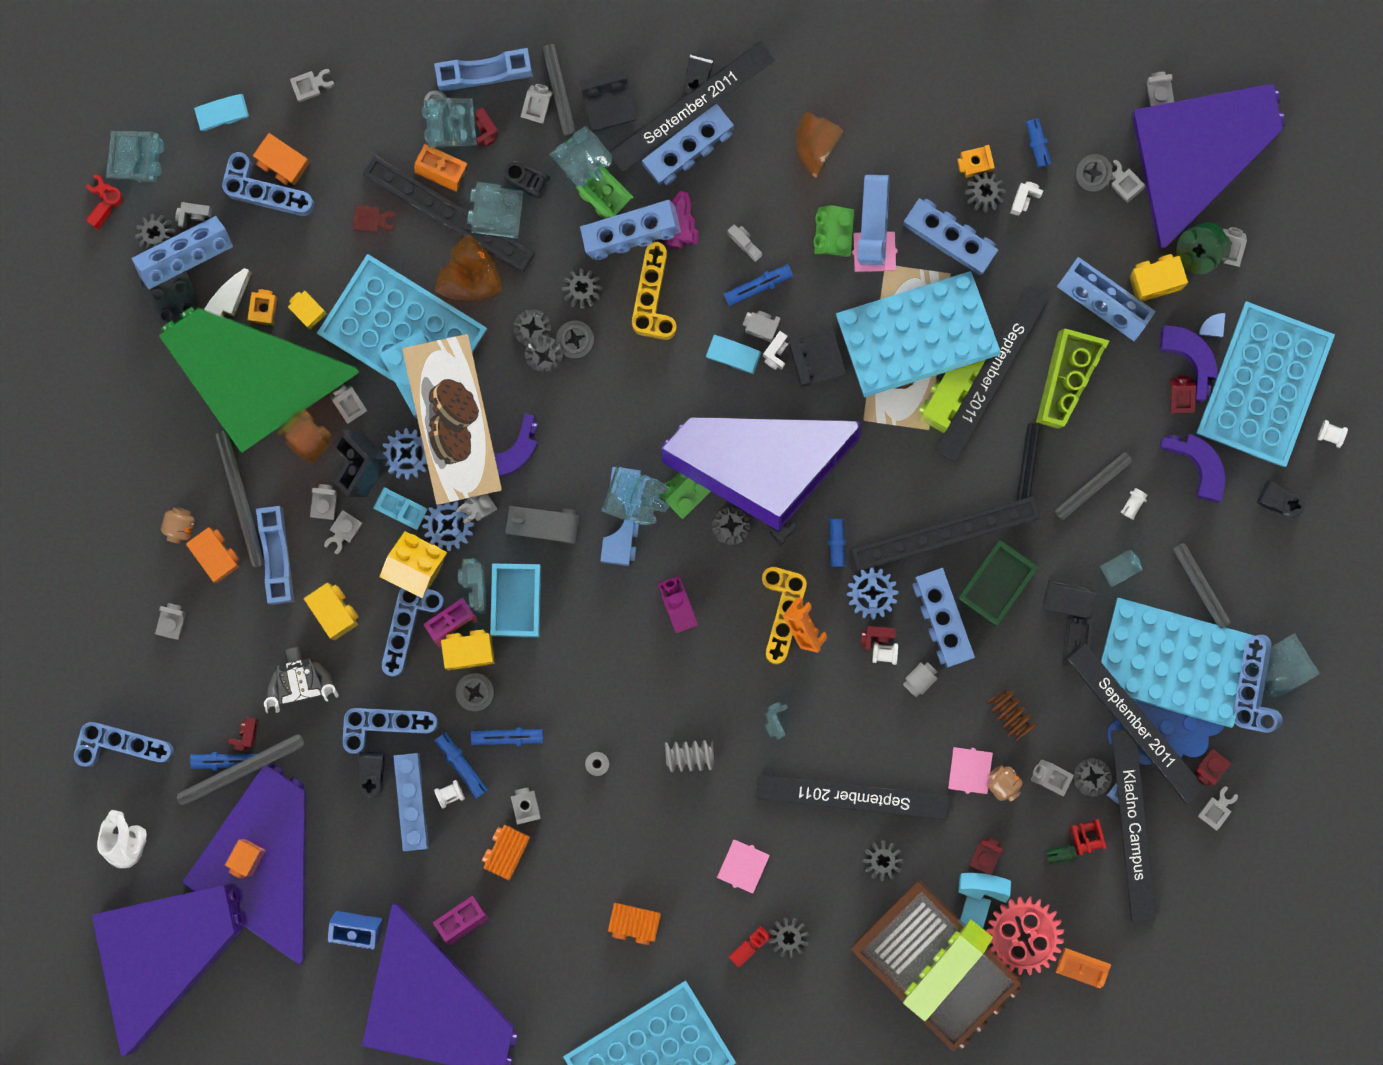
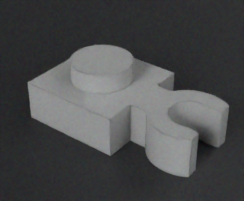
[290,69,335,102]
[1111,160,1145,203]
[727,224,762,262]
[456,494,497,524]
[324,510,363,555]
[1197,786,1238,831]

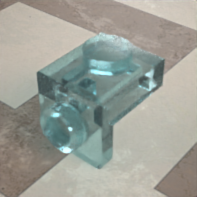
[1100,550,1142,587]
[765,702,788,740]

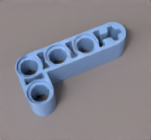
[222,152,315,216]
[858,175,890,266]
[382,588,445,677]
[1233,635,1282,733]
[343,708,439,754]
[74,722,174,767]

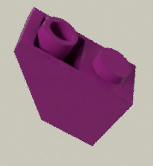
[657,576,698,633]

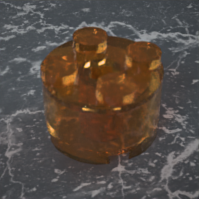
[277,410,332,465]

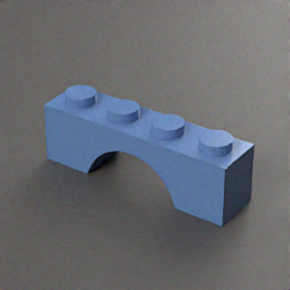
[434,48,533,92]
[600,467,645,566]
[256,506,294,605]
[394,753,429,851]

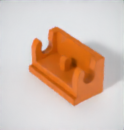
[414,144,467,192]
[783,597,827,653]
[1055,948,1111,989]

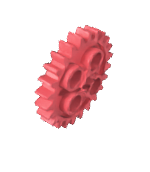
[986,897,1064,975]

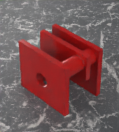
[1069,819,1106,855]

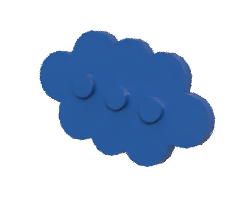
[1107,701,1224,765]

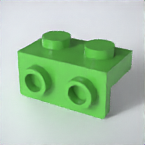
[576,164,634,219]
[814,205,854,257]
[658,472,711,519]

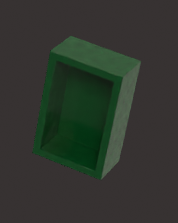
[957,540,1039,627]

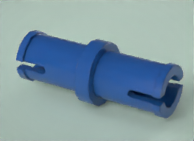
[1025,118,1052,168]
[828,519,847,567]

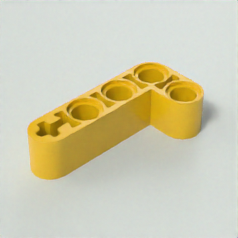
[632,242,676,340]
[762,567,806,665]

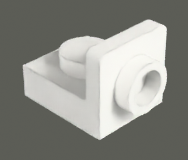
[1010,182,1043,216]
[763,331,788,370]

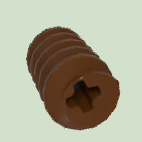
[986,690,1037,742]

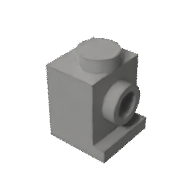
[743,311,780,343]
[511,787,542,824]

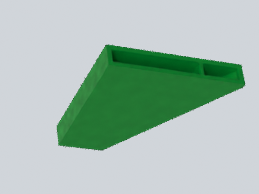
[159,307,359,453]

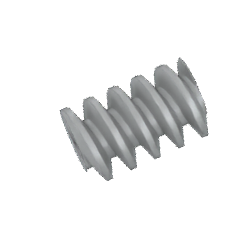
[665,740,714,772]

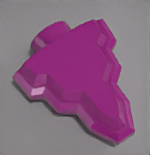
[654,191,699,249]

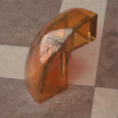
[796,112,844,177]
[435,234,502,301]

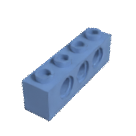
[642,104,734,187]
[903,198,998,276]
[580,200,681,260]
[131,216,233,289]
[1057,257,1156,341]
[912,568,975,668]

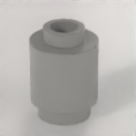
[903,662,938,698]

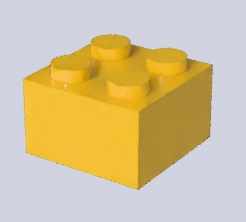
[1129,254,1188,302]
[380,531,447,598]
[304,582,359,640]
[441,630,495,671]

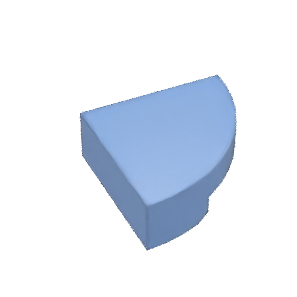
[1199,313,1225,338]

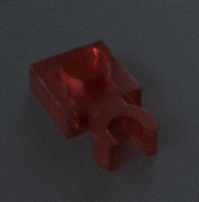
[353,206,396,232]

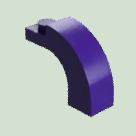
[1159,325,1217,403]
[494,413,538,478]
[1159,434,1225,503]

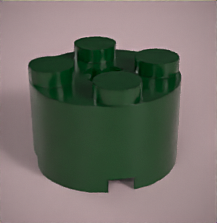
[1177,222,1231,274]

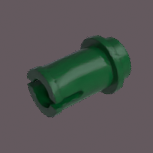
[1046,843,1077,865]

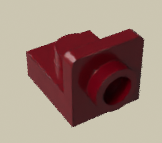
[474,107,499,147]
[1169,375,1196,413]
[861,626,896,651]
[227,717,259,751]
[1194,748,1231,786]
[969,837,1004,875]

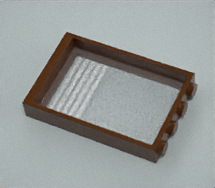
[851,879,1022,1052]

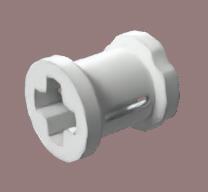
[1317,420,1348,448]
[872,642,898,665]
[434,780,465,808]

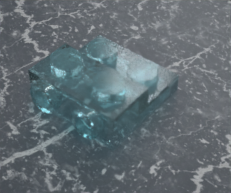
[422,98,477,148]
[106,131,164,182]
[467,182,523,238]
[458,559,487,614]

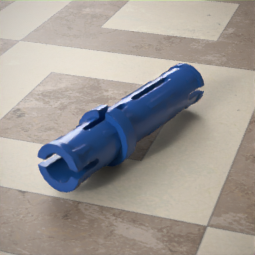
[723,264,794,307]
[471,727,544,746]
[434,732,488,799]
[190,752,262,771]

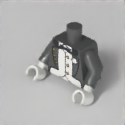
[264,647,338,713]

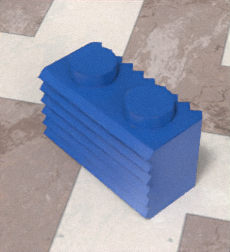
[328,911,383,950]

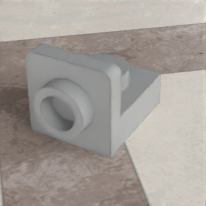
[1146,72,1174,107]
[521,84,553,124]
[175,202,213,229]
[1223,227,1247,267]
[329,383,367,424]
[310,484,338,520]
[155,603,186,640]
[1031,760,1074,797]

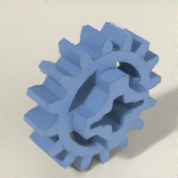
[382,428,428,480]
[422,501,475,552]
[846,568,898,620]

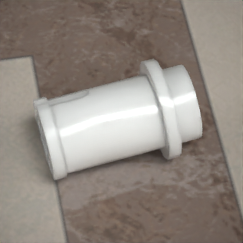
[1121,488,1148,520]

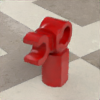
[86,174,124,230]
[729,926,771,967]

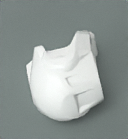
[97,810,147,868]

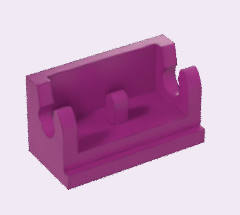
[423,598,479,648]
[433,896,490,946]

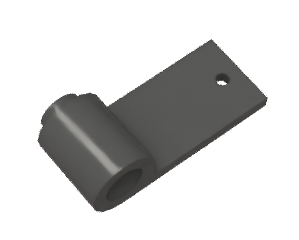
[505,506,580,544]

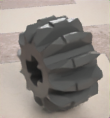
[965,172,1006,213]
[135,214,176,251]
[562,269,602,309]
[862,840,903,881]
[768,917,809,958]

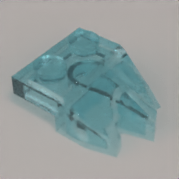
[549,126,612,188]
[601,466,670,526]
[1250,633,1320,696]

